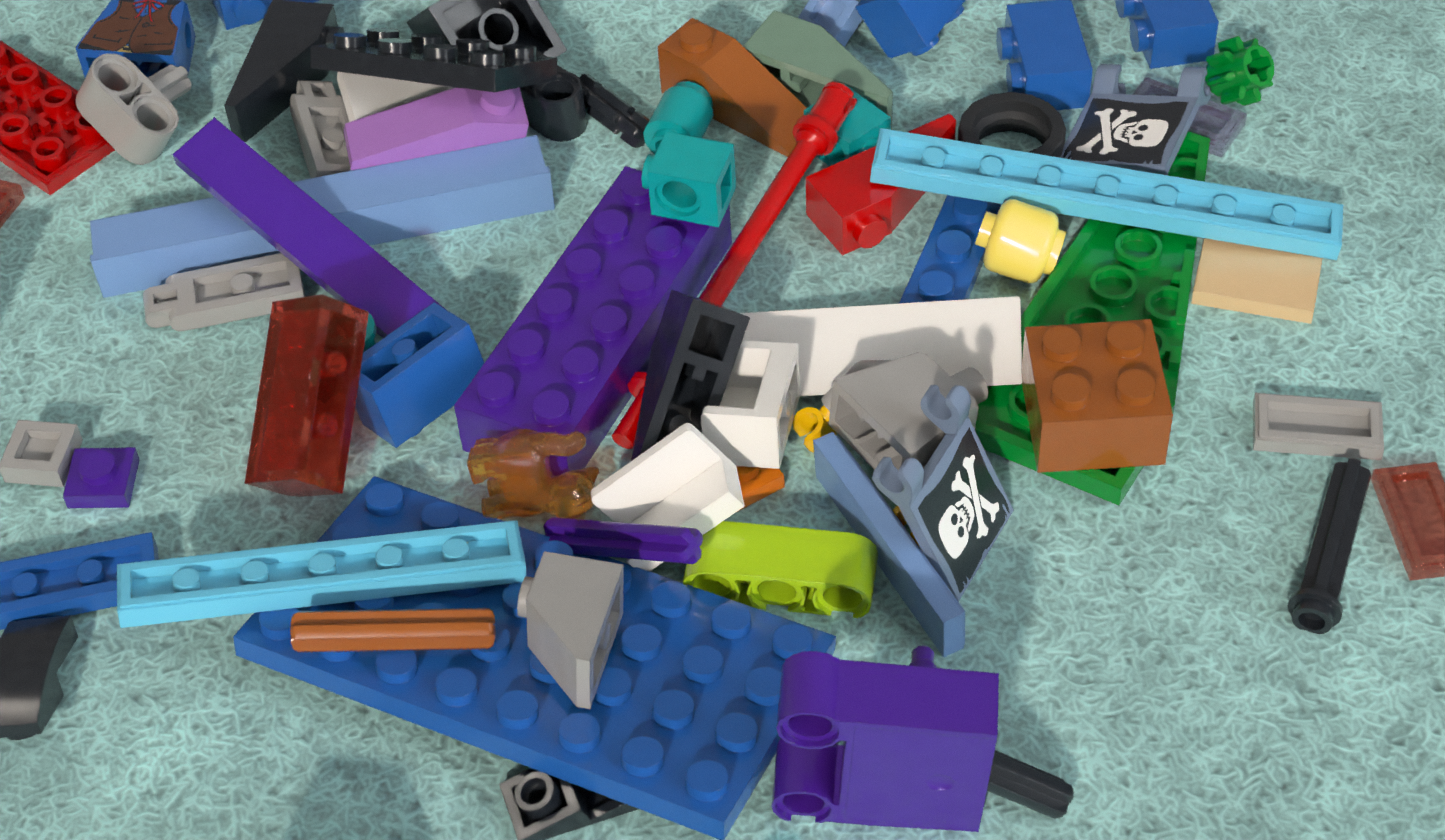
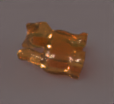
[467,429,599,520]

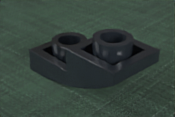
[0,615,78,740]
[499,768,638,840]

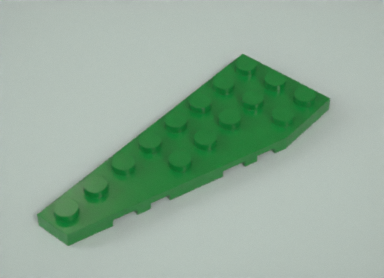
[975,131,1210,506]

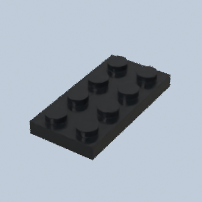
[311,28,557,92]

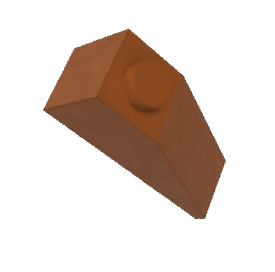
[658,18,807,157]

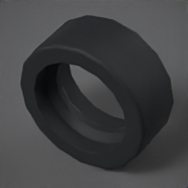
[958,92,1066,157]

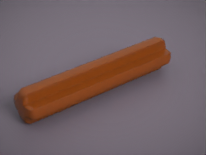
[290,608,495,653]

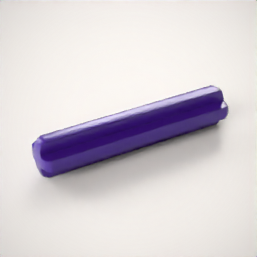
[543,517,703,564]

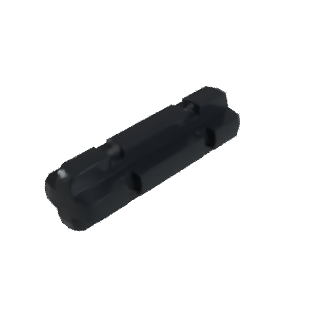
[579,74,650,148]

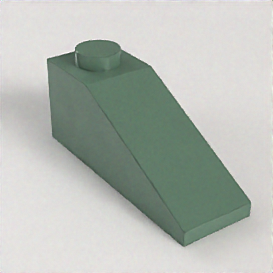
[743,10,893,130]

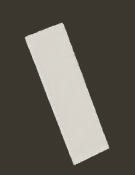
[741,296,1022,396]

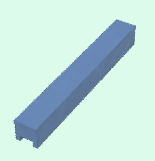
[90,135,555,298]

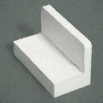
[591,423,745,571]

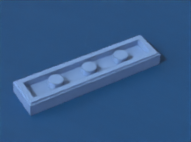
[813,432,965,657]

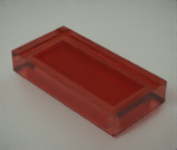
[1371,462,1445,581]

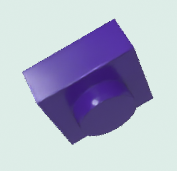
[63,447,140,509]

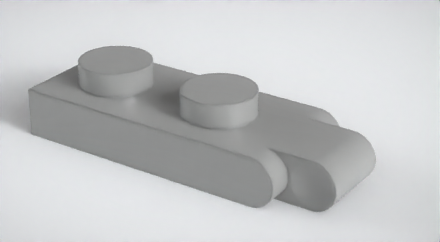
[290,80,352,178]
[143,253,307,331]

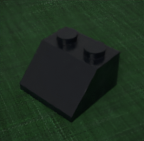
[406,0,567,57]

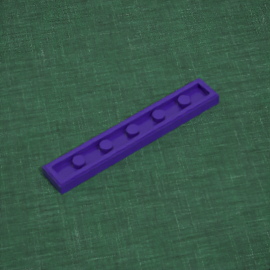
[172,117,448,338]

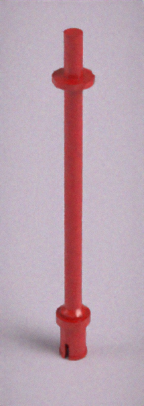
[612,82,857,449]

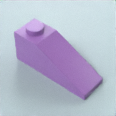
[344,87,529,170]

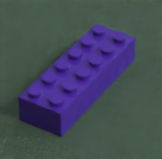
[454,166,732,488]

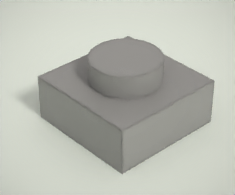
[0,420,83,487]

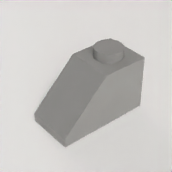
[517,551,623,709]

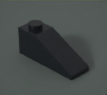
[224,0,345,143]
[631,289,750,461]

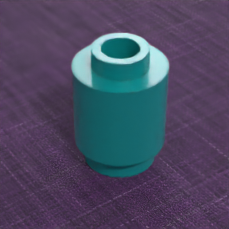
[643,81,713,154]

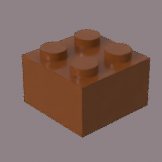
[1021,319,1173,473]

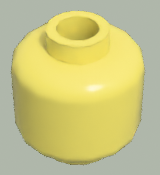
[975,199,1067,284]

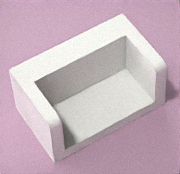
[701,340,800,469]

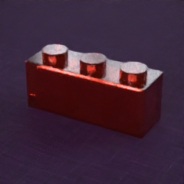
[245,294,369,497]

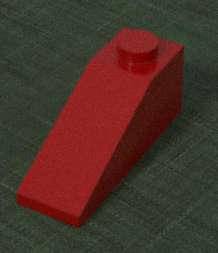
[805,113,956,256]

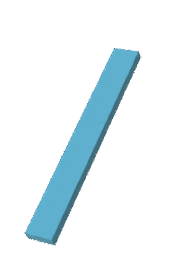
[870,128,1343,260]

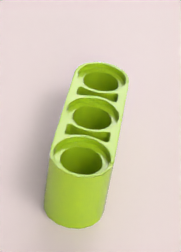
[682,521,878,618]

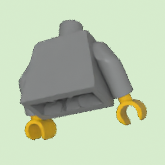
[793,352,988,547]

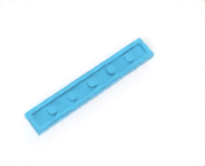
[117,520,526,628]

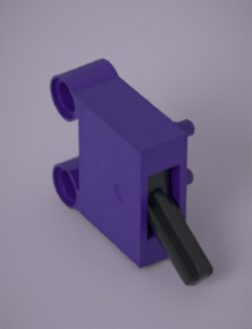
[771,645,1074,832]

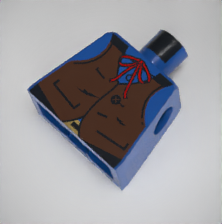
[75,0,196,78]

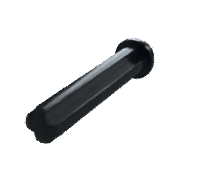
[1288,458,1371,634]

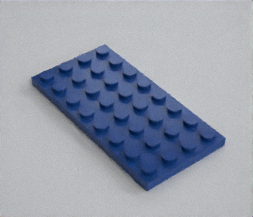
[233,476,836,840]

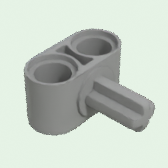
[75,53,192,165]

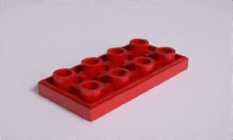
[0,40,115,195]

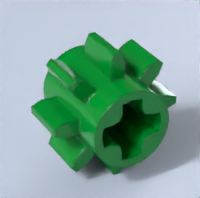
[1205,36,1274,106]

